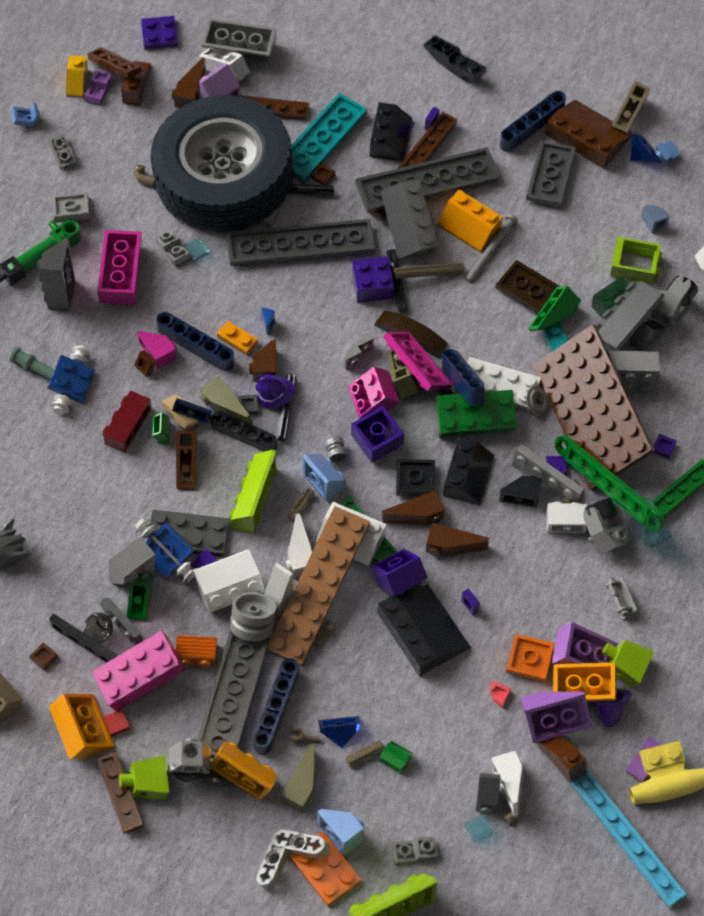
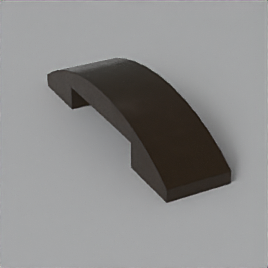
[375,310,448,358]

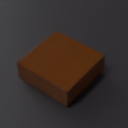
[311,163,335,185]
[134,350,157,377]
[29,642,58,671]

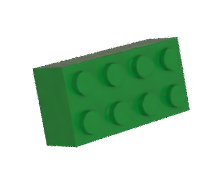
[435,390,516,437]

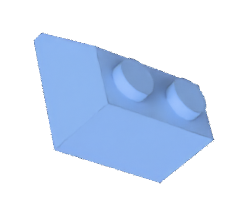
[302,453,345,502]
[317,809,364,857]

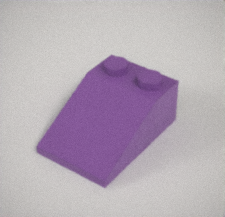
[552,622,619,665]
[520,692,593,744]

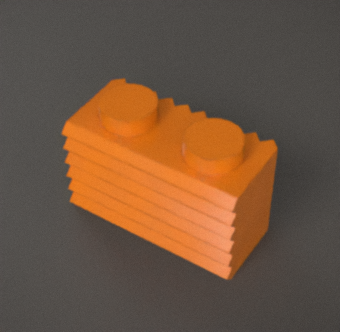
[175,635,218,668]

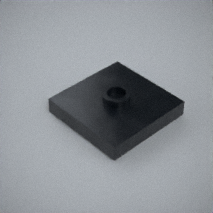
[396,459,435,497]

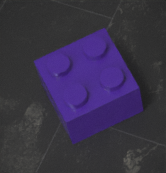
[352,256,394,303]
[351,406,404,463]
[370,549,428,596]

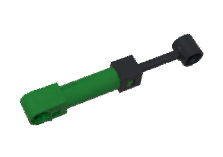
[0,220,81,286]

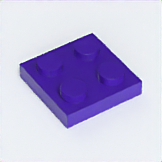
[141,15,178,50]

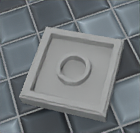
[52,193,90,223]

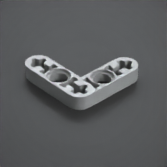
[257,830,329,889]

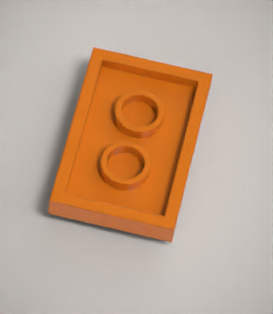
[289,831,361,907]

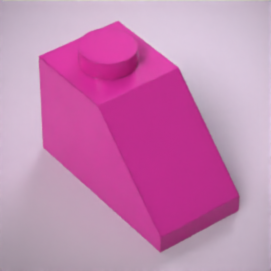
[137,331,177,369]

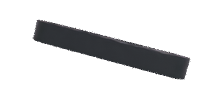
[210,411,278,452]

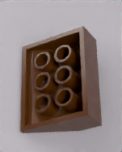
[546,100,633,169]

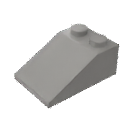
[109,537,155,585]

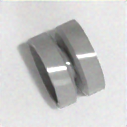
[230,592,276,641]

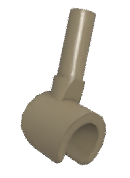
[316,620,336,648]
[289,728,319,743]

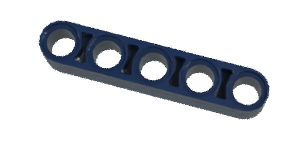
[500,91,566,152]
[157,312,235,371]
[442,349,485,406]
[253,658,299,755]

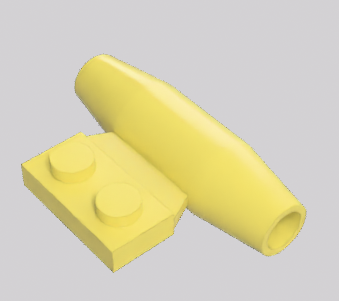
[629,740,704,805]

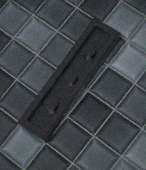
[49,613,118,663]

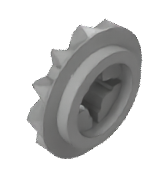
[524,386,548,416]

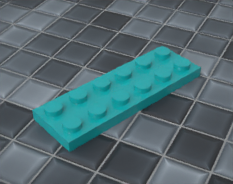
[291,93,367,182]

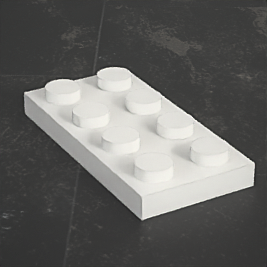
[467,357,541,412]

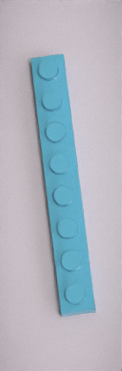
[570,770,686,908]

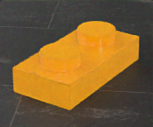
[217,321,258,355]

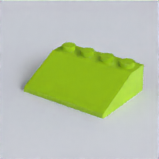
[348,873,437,916]

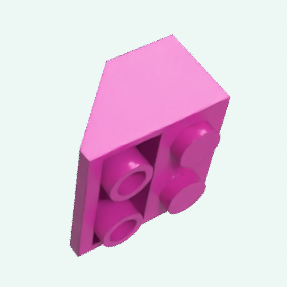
[348,367,400,418]

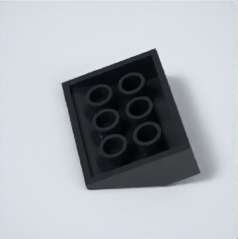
[378,584,470,676]

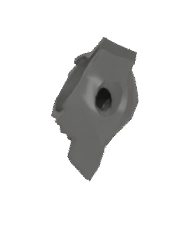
[0,518,30,569]

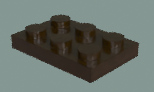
[495,260,560,314]

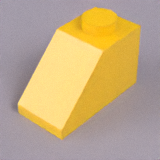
[66,55,89,97]

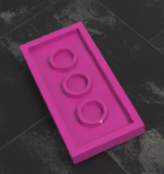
[383,332,453,391]

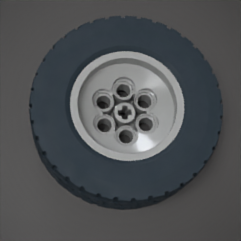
[151,95,294,232]

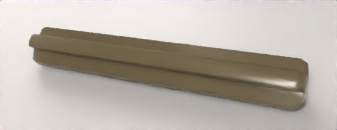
[394,262,465,279]

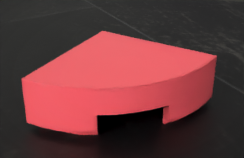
[491,681,511,708]

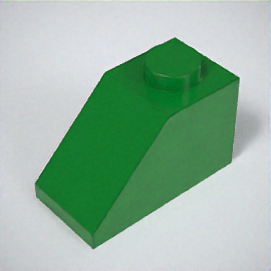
[127,573,154,620]

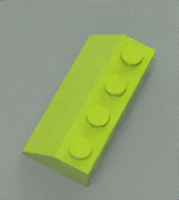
[229,450,277,535]

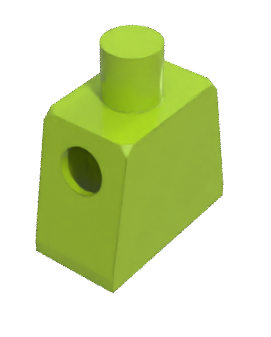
[602,640,654,689]
[119,755,169,800]

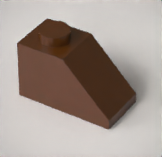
[249,340,276,382]

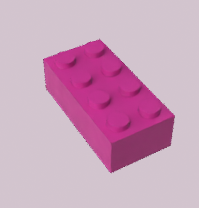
[97,230,143,305]
[92,630,186,711]

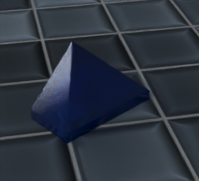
[630,134,663,163]
[318,716,361,748]

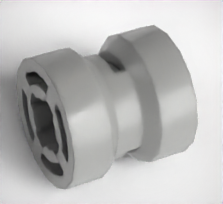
[325,437,347,463]

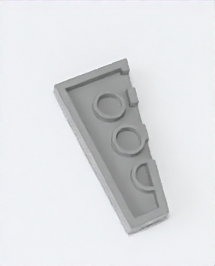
[511,445,584,502]

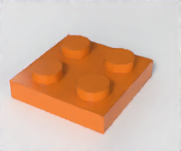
[506,634,554,682]

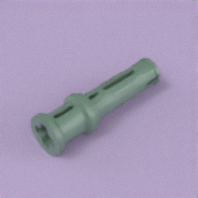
[10,347,54,380]

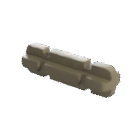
[287,488,315,522]
[346,740,385,767]

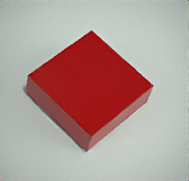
[103,709,130,737]

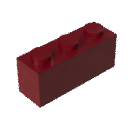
[102,390,152,453]

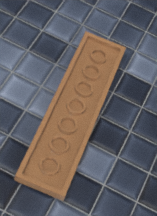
[267,506,371,666]

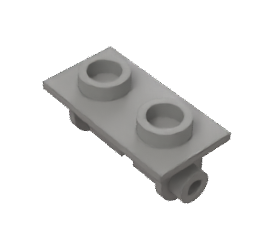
[606,576,638,620]

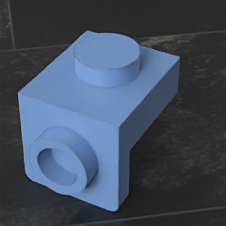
[11,103,40,127]
[656,140,681,164]

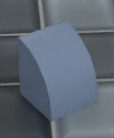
[641,205,670,233]

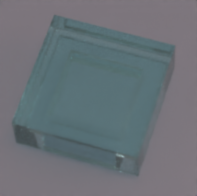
[184,238,209,262]
[464,814,493,843]

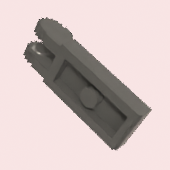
[100,598,144,645]

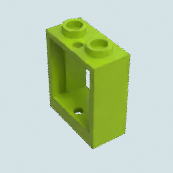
[610,236,663,284]

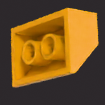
[437,190,503,253]
[553,663,617,701]
[49,694,115,760]
[210,741,278,801]

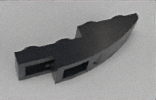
[423,35,487,82]

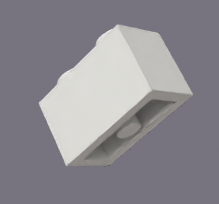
[546,502,587,533]

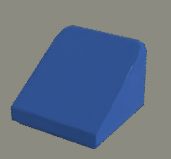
[261,307,275,335]

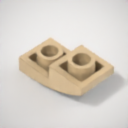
[161,394,201,429]

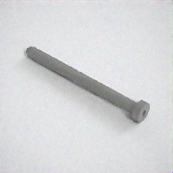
[466,214,518,282]

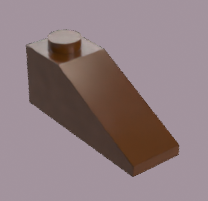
[172,58,206,108]
[121,61,151,106]
[176,430,197,488]
[382,491,445,525]
[426,523,489,557]
[537,736,587,783]

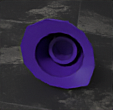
[256,374,296,408]
[593,689,632,727]

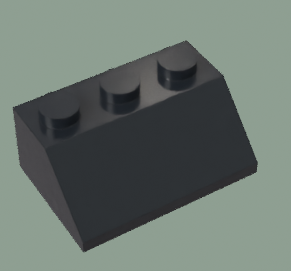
[369,102,413,162]
[443,437,494,506]

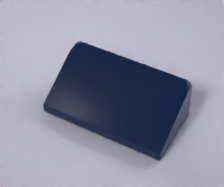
[172,398,212,424]

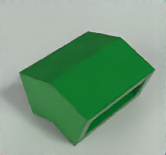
[152,412,170,444]
[379,740,413,774]

